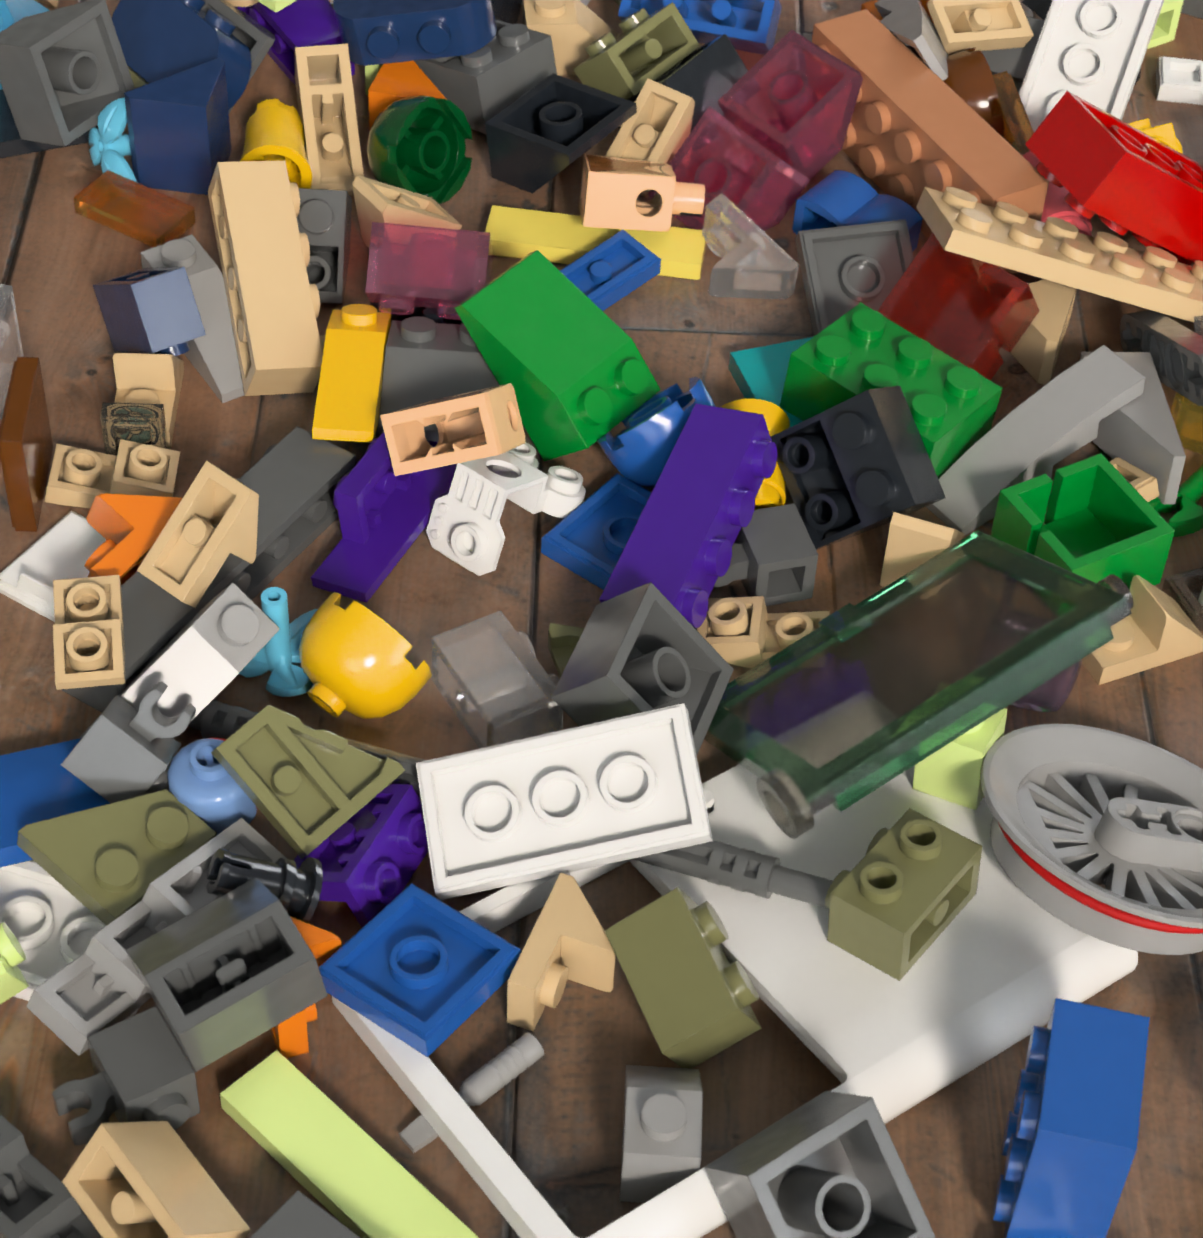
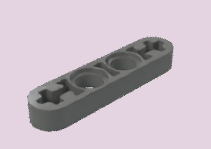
[1120,310,1203,406]

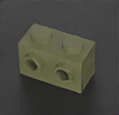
[573,2,700,100]
[825,808,982,981]
[604,887,761,1069]

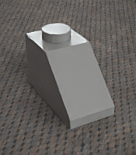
[620,1065,703,1203]

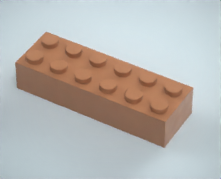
[803,9,1049,287]

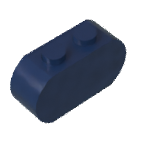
[112,0,251,109]
[333,0,497,66]

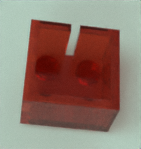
[878,233,1039,381]

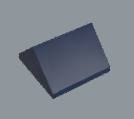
[124,58,232,195]

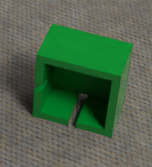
[989,453,1175,623]

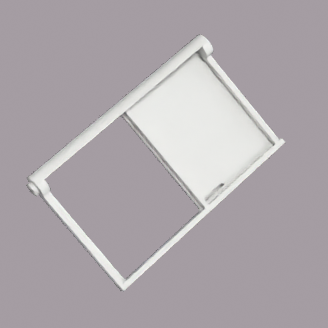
[332,696,1138,1238]

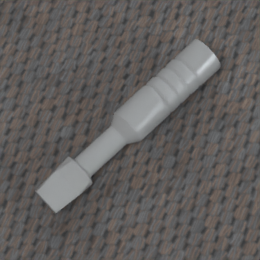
[399,1032,545,1153]

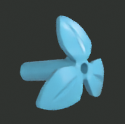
[88,98,140,193]
[239,587,318,697]

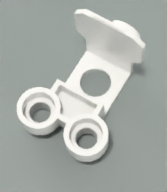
[426,442,586,576]

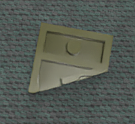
[211,704,405,859]
[17,789,217,926]

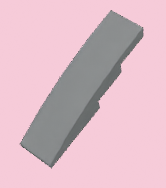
[874,0,948,81]
[926,345,1146,536]
[26,818,287,1056]

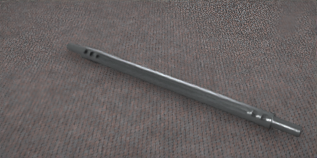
[188,700,833,909]

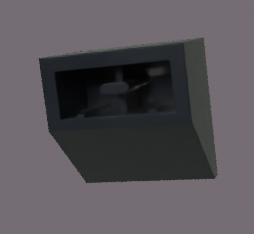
[771,385,946,550]

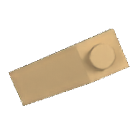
[295,44,364,196]

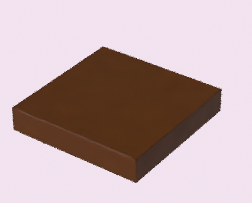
[0,357,53,532]

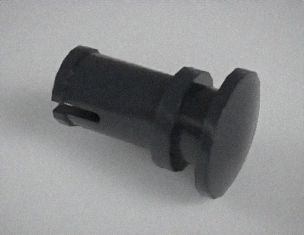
[206,848,323,923]

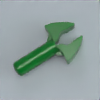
[1148,464,1203,537]

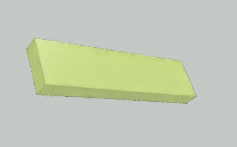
[220,1050,479,1238]

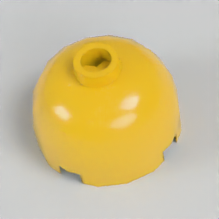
[299,592,432,719]

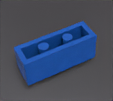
[618,0,782,56]

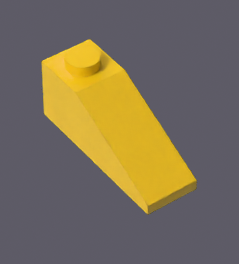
[312,304,391,442]

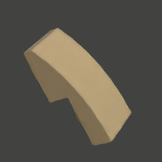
[44,439,180,508]
[53,575,125,690]
[697,596,833,674]

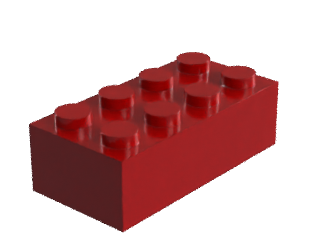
[1025,91,1203,265]

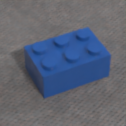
[992,998,1150,1238]

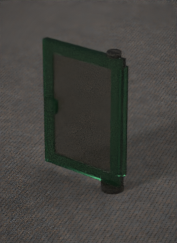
[704,530,1134,839]

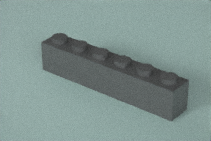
[62,426,356,713]

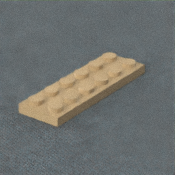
[916,187,1203,325]

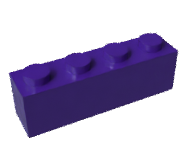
[599,403,778,628]

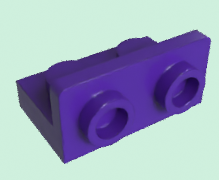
[293,784,429,928]

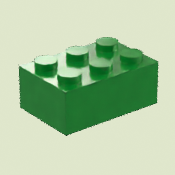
[780,303,1003,479]

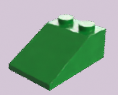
[455,250,661,461]

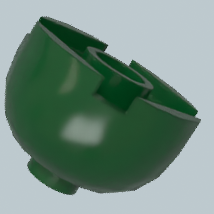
[367,95,472,204]

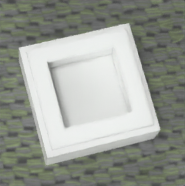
[1156,56,1203,105]

